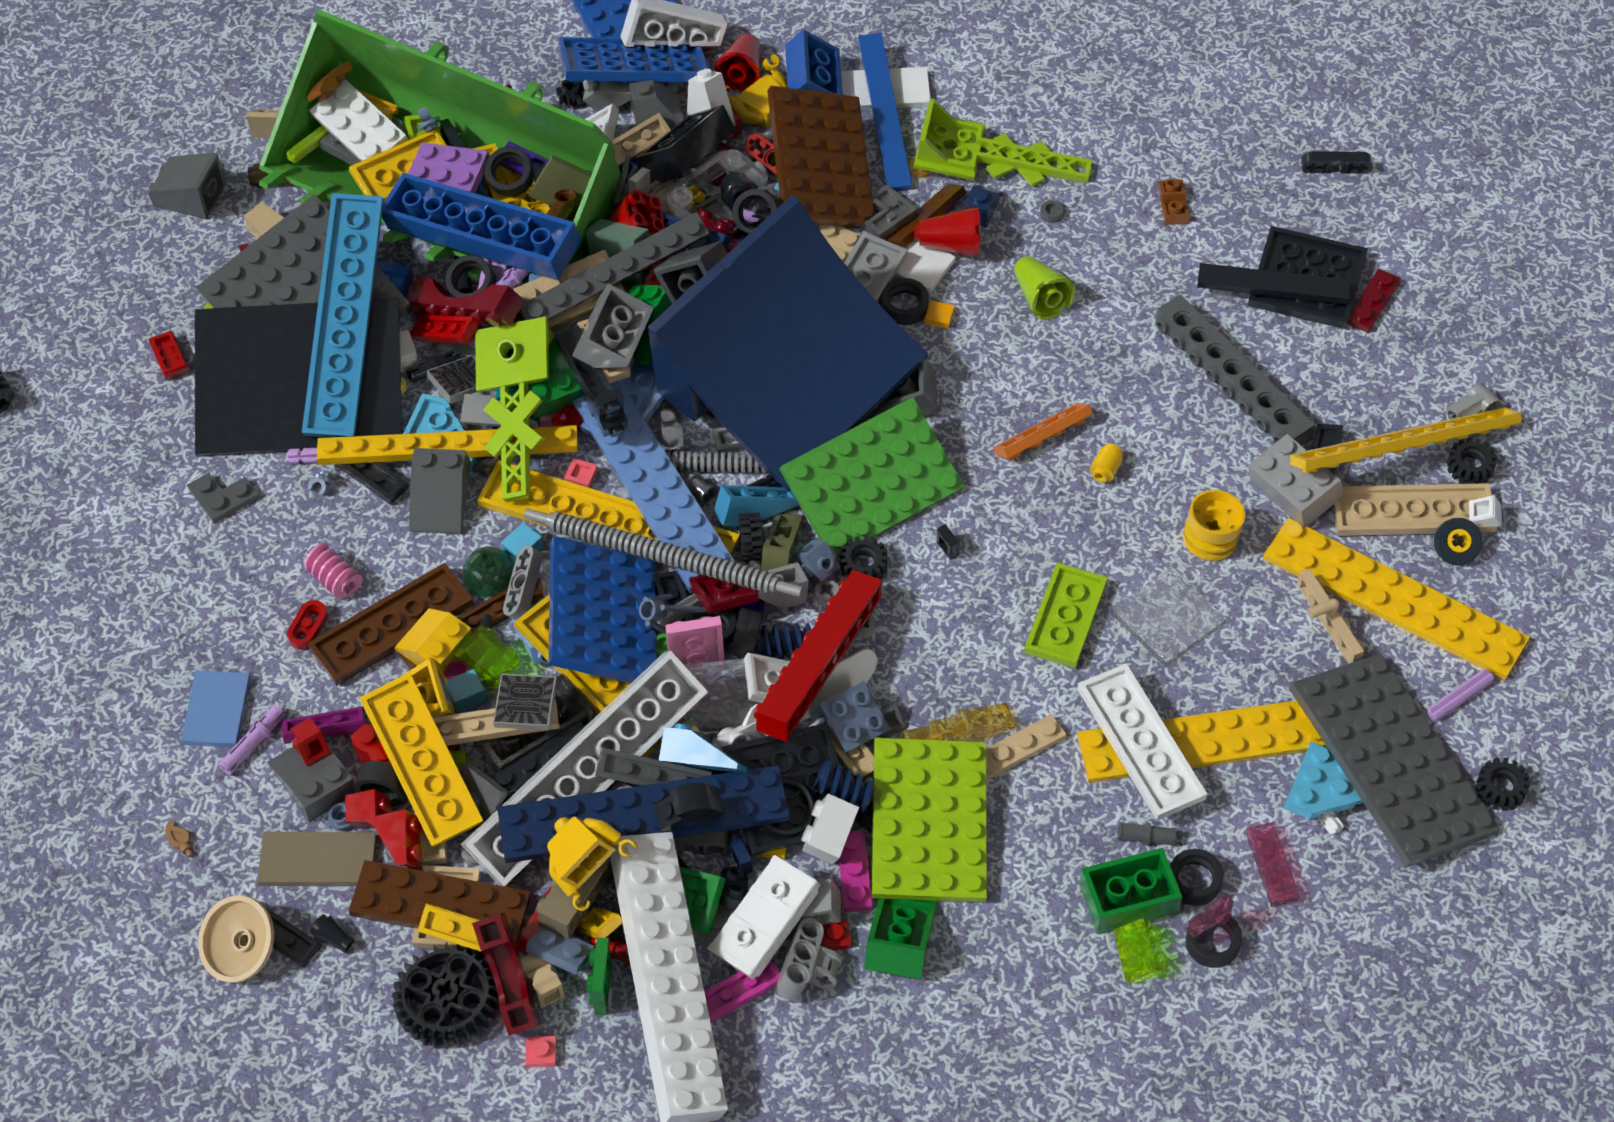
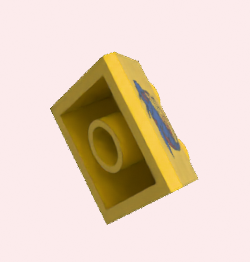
[400,658,455,718]

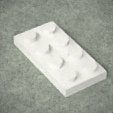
[309,80,408,161]

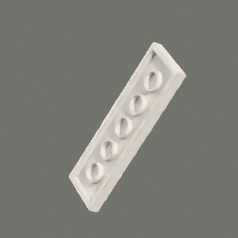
[1077,663,1207,821]

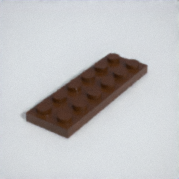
[307,562,474,686]
[348,860,531,945]

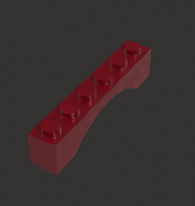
[405,276,525,327]

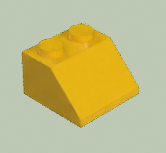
[395,608,471,673]

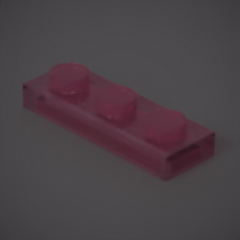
[1245,822,1300,907]

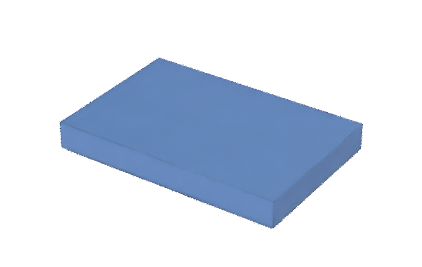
[181,670,251,748]

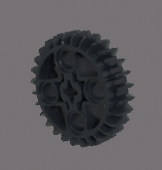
[392,943,499,1049]

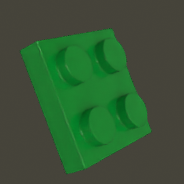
[587,938,612,1015]

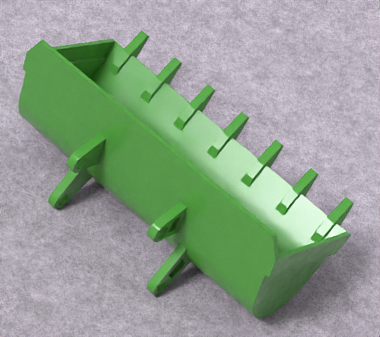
[259,9,621,286]

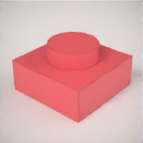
[564,458,598,488]
[526,1036,556,1068]

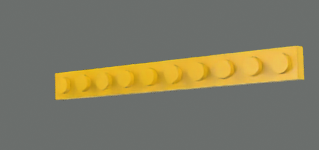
[1290,407,1522,473]
[317,425,578,465]

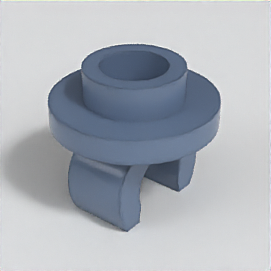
[417,107,441,133]
[308,468,336,496]

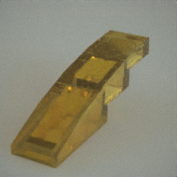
[900,703,1016,742]

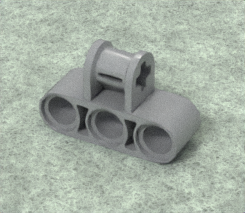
[777,917,843,1000]

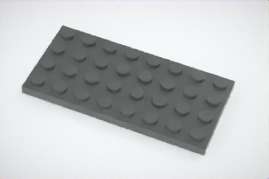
[1289,653,1500,868]

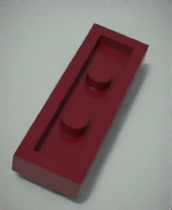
[1348,268,1401,333]

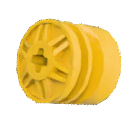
[1182,490,1246,561]

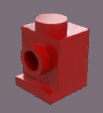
[290,718,331,766]

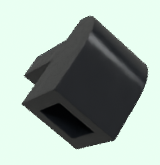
[653,783,725,832]

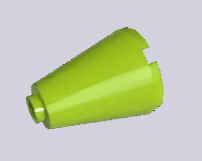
[1014,256,1076,320]

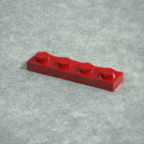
[410,315,480,344]

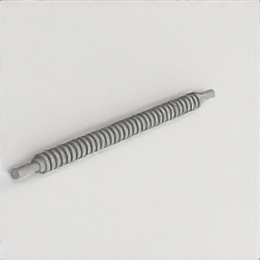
[666,451,766,473]
[524,508,804,598]

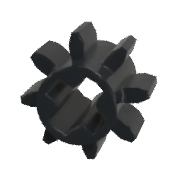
[556,79,585,108]

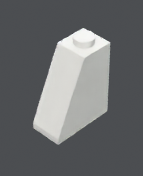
[687,69,736,126]

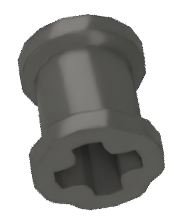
[684,472,717,506]

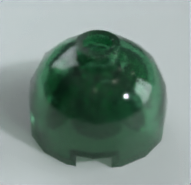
[462,546,514,599]

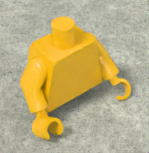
[725,54,788,128]
[547,816,639,911]

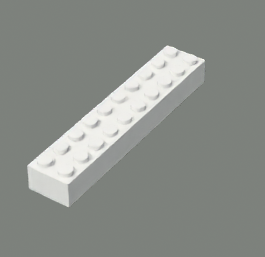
[461,651,708,886]
[610,832,728,1122]

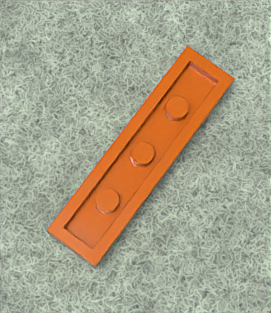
[993,403,1093,460]

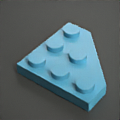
[403,393,477,472]
[1283,741,1363,820]

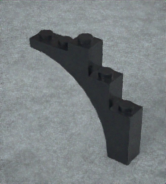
[555,326,628,437]

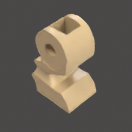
[520,953,565,1008]

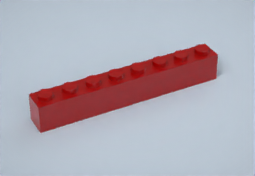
[754,570,882,742]

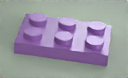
[408,142,490,193]

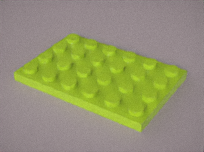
[872,738,987,903]

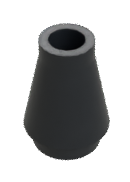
[310,914,355,953]

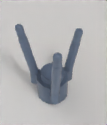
[639,594,706,634]

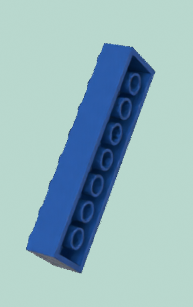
[382,172,582,280]

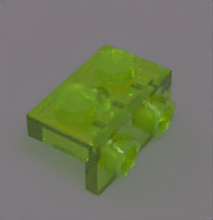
[1113,918,1169,984]

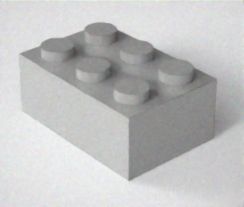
[1248,434,1343,528]

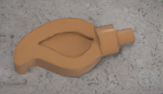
[165,820,193,857]

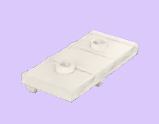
[707,855,820,980]

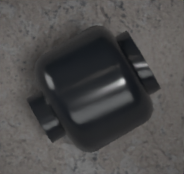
[720,172,754,207]

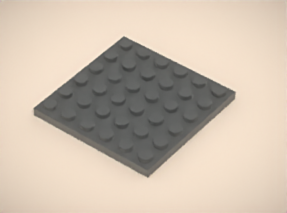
[196,194,411,314]

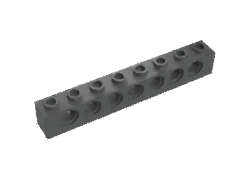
[1155,294,1315,445]

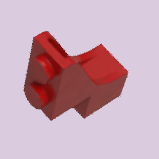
[345,789,423,870]

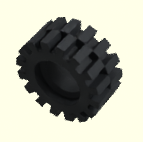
[1447,438,1497,484]
[739,512,763,562]
[840,536,888,579]
[1476,757,1530,811]

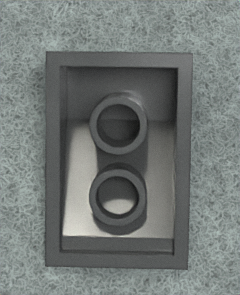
[865,359,937,419]
[409,448,471,535]
[267,747,357,823]

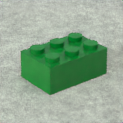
[1079,848,1182,934]

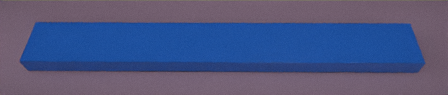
[858,33,912,191]

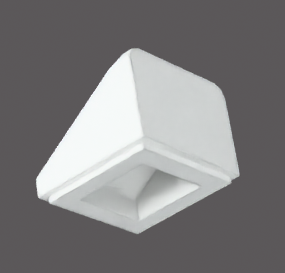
[1469,495,1502,527]

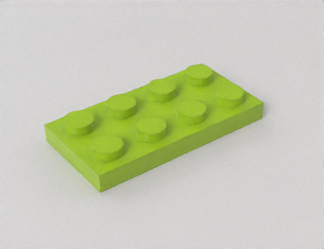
[1024,562,1108,669]

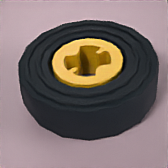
[1434,518,1483,565]

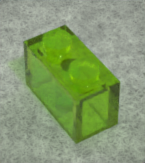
[454,625,522,690]

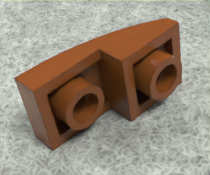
[307,61,353,102]
[1158,179,1189,225]

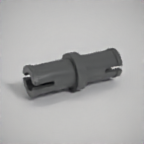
[1117,822,1176,846]

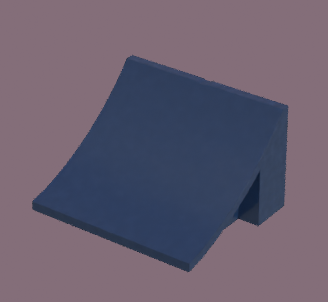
[648,195,928,492]

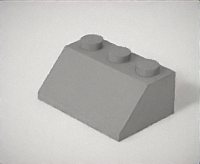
[572,283,654,368]

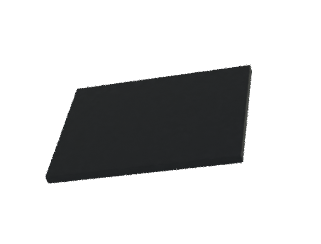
[195,298,403,457]

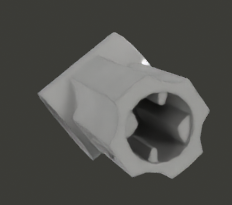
[1445,383,1501,419]

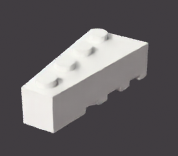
[620,0,727,47]

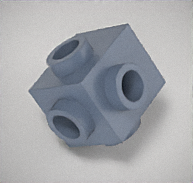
[793,540,840,582]

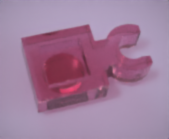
[1186,893,1234,938]

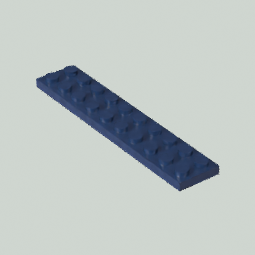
[497,766,789,864]

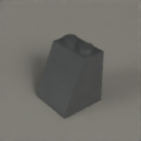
[148,153,226,220]
[654,241,728,304]

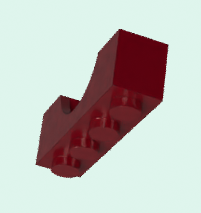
[472,912,541,1036]

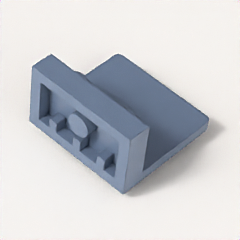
[809,681,890,753]

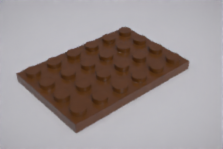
[767,86,875,229]

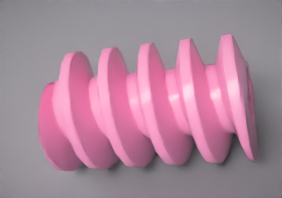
[304,543,363,599]

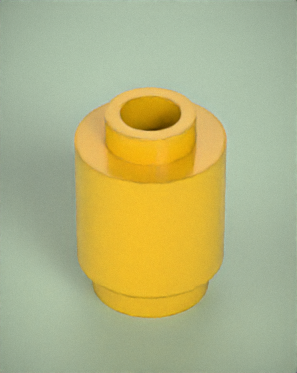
[1089,443,1123,483]

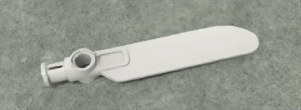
[700,648,877,771]

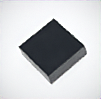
[936,524,960,560]

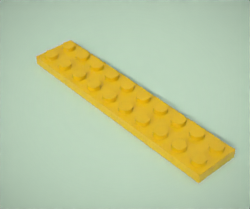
[477,460,740,567]
[1263,518,1530,680]
[1077,700,1327,783]

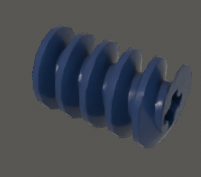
[761,623,812,659]
[812,759,875,813]

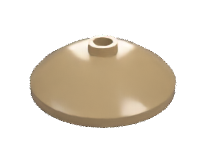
[198,895,274,983]

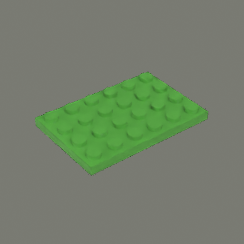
[779,397,965,556]

